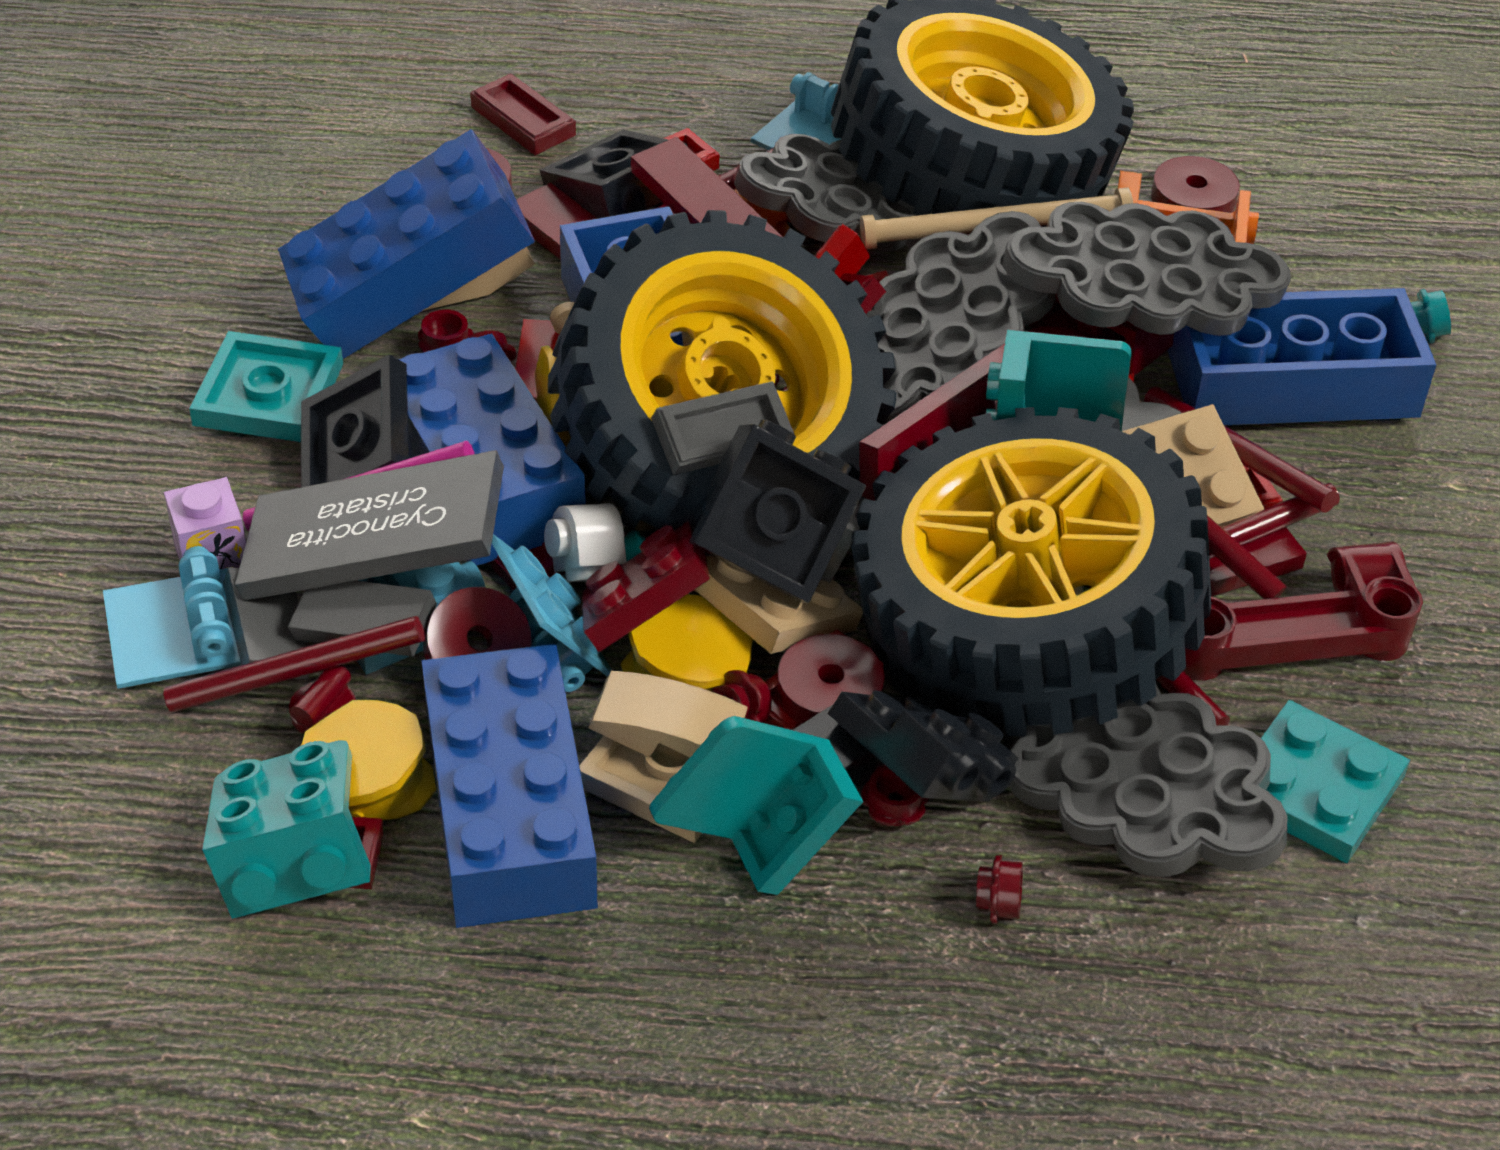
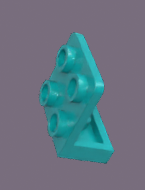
[986,330,1131,431]
[649,716,863,895]
[202,740,371,919]

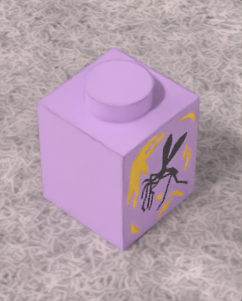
[164,477,246,570]

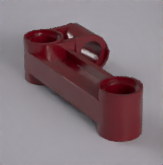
[1184,541,1423,681]

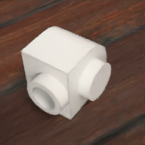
[544,503,626,583]

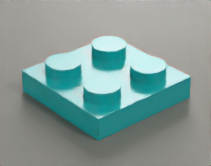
[189,331,343,442]
[1261,699,1410,863]

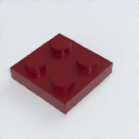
[582,521,710,652]

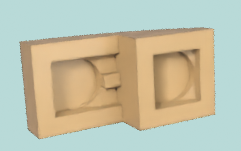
[588,671,748,757]

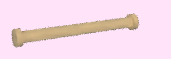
[860,188,1133,250]

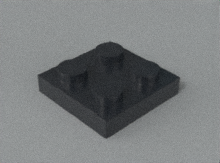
[301,354,409,487]

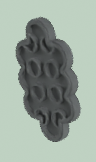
[734,134,922,252]
[1003,201,1291,336]
[866,211,1056,425]
[998,685,1287,877]

